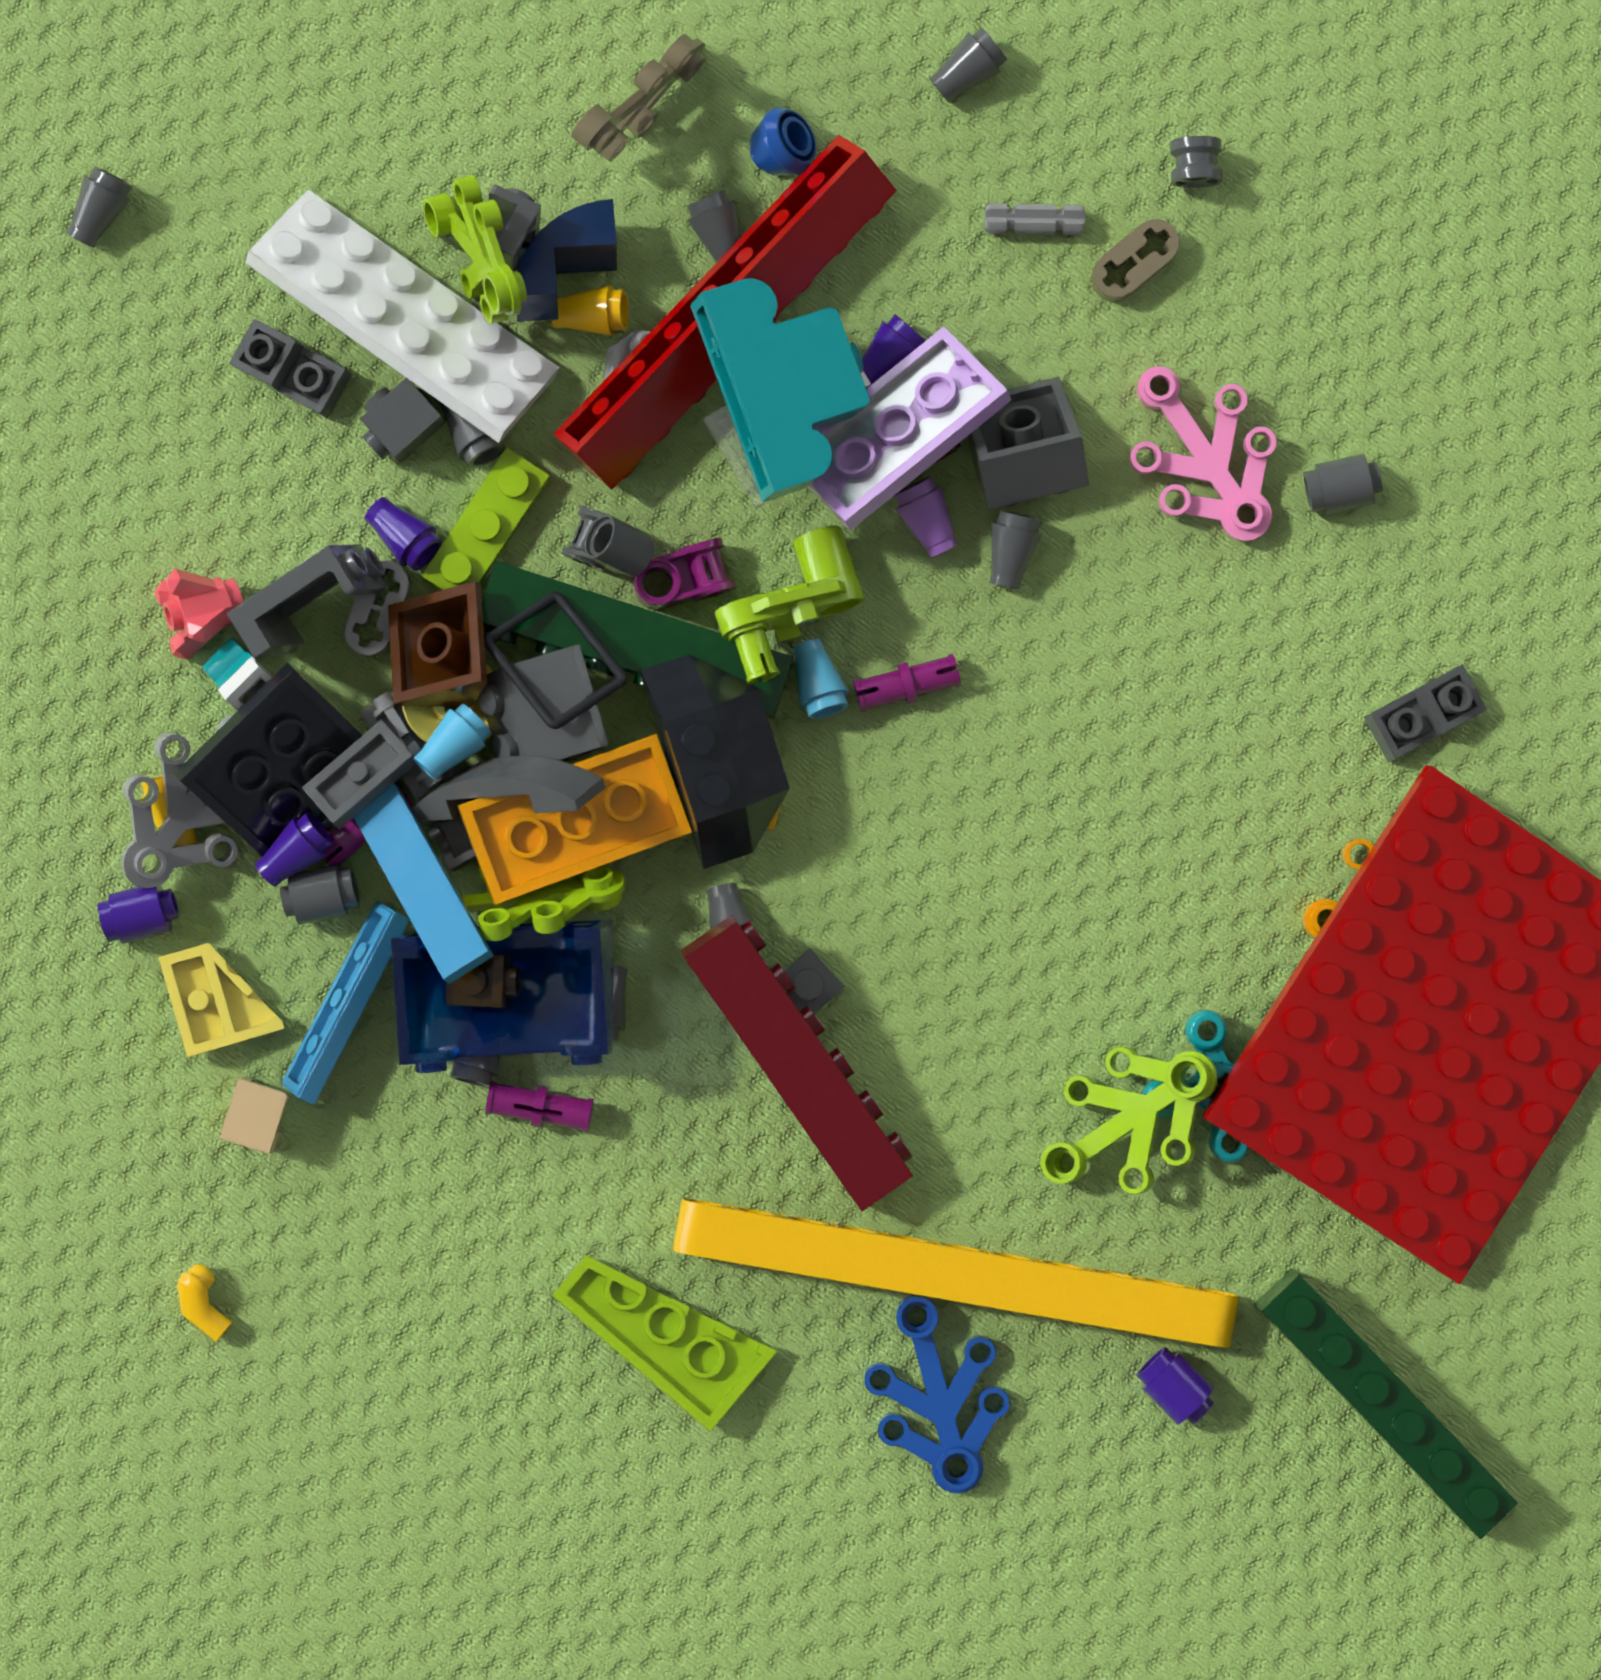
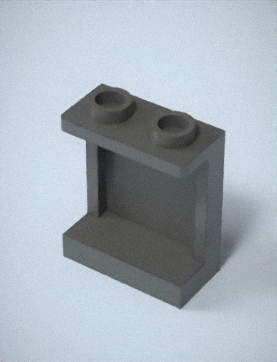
[227,544,387,658]

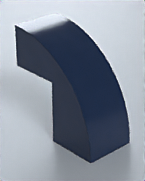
[517,199,617,322]

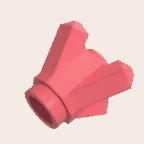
[154,569,243,660]

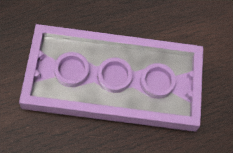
[808,327,1011,531]

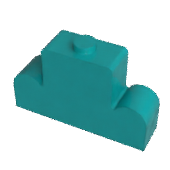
[690,278,870,503]

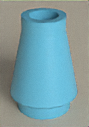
[792,639,849,719]
[413,704,492,781]

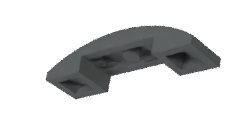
[412,756,606,822]

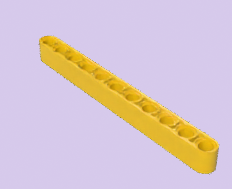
[672,1198,1239,1348]

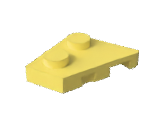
[158,943,285,1058]

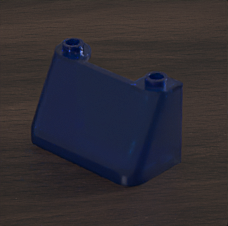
[391,919,614,1073]

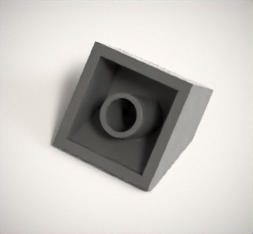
[967,377,1089,510]
[478,644,609,762]

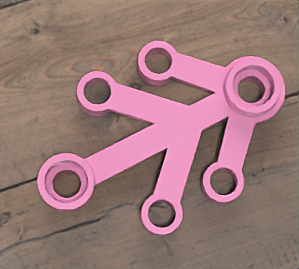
[1129,366,1277,541]

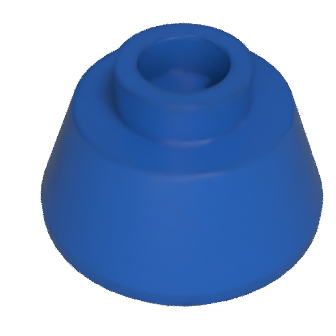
[750,107,817,176]

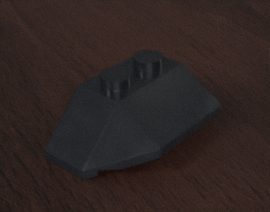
[639,654,790,869]

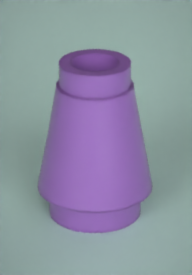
[894,476,958,557]

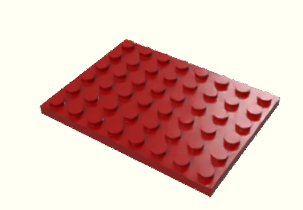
[1201,765,1601,1285]

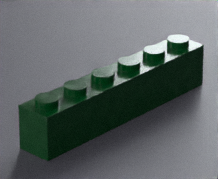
[482,561,793,719]
[1254,1269,1518,1540]

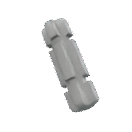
[984,203,1086,235]

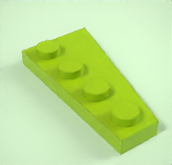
[551,1255,777,1432]

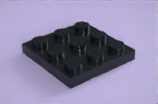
[174,662,363,857]

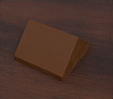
[388,581,487,707]

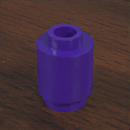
[97,885,179,944]
[1136,1346,1214,1424]

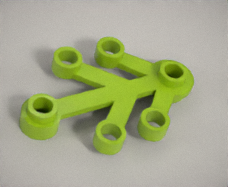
[423,175,527,325]
[461,861,625,941]
[1040,1047,1217,1194]

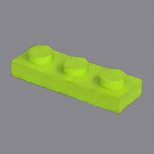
[422,447,551,590]

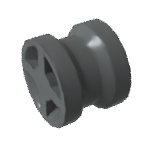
[1170,136,1223,188]

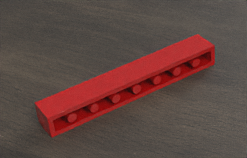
[553,135,897,490]

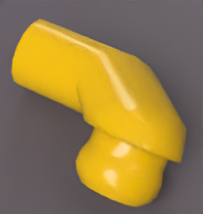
[177,1264,233,1342]

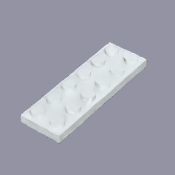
[245,189,560,443]

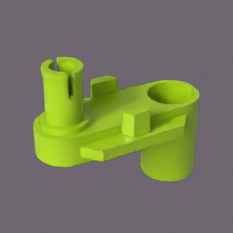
[715,526,865,685]

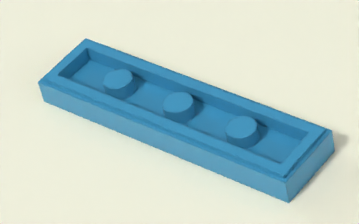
[354,783,494,984]
[282,901,410,1105]

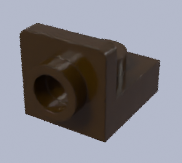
[446,954,521,1008]

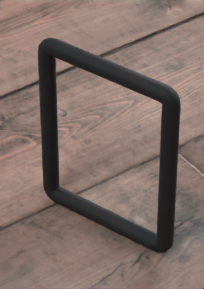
[484,591,628,729]

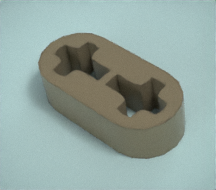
[1091,219,1179,302]

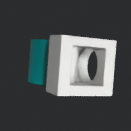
[202,637,273,711]

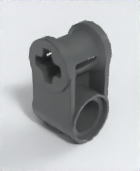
[561,506,654,577]

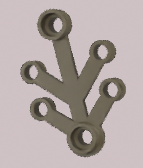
[571,34,706,162]

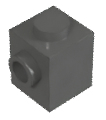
[360,378,446,464]

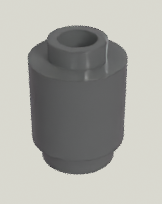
[1303,454,1383,515]
[280,864,360,925]

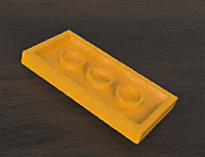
[458,734,692,905]

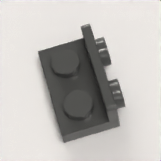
[489,185,541,271]

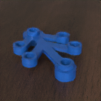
[864,1295,1010,1493]

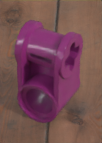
[634,538,737,610]

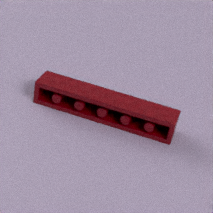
[681,915,913,1212]

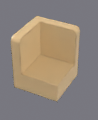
[219,1076,288,1154]

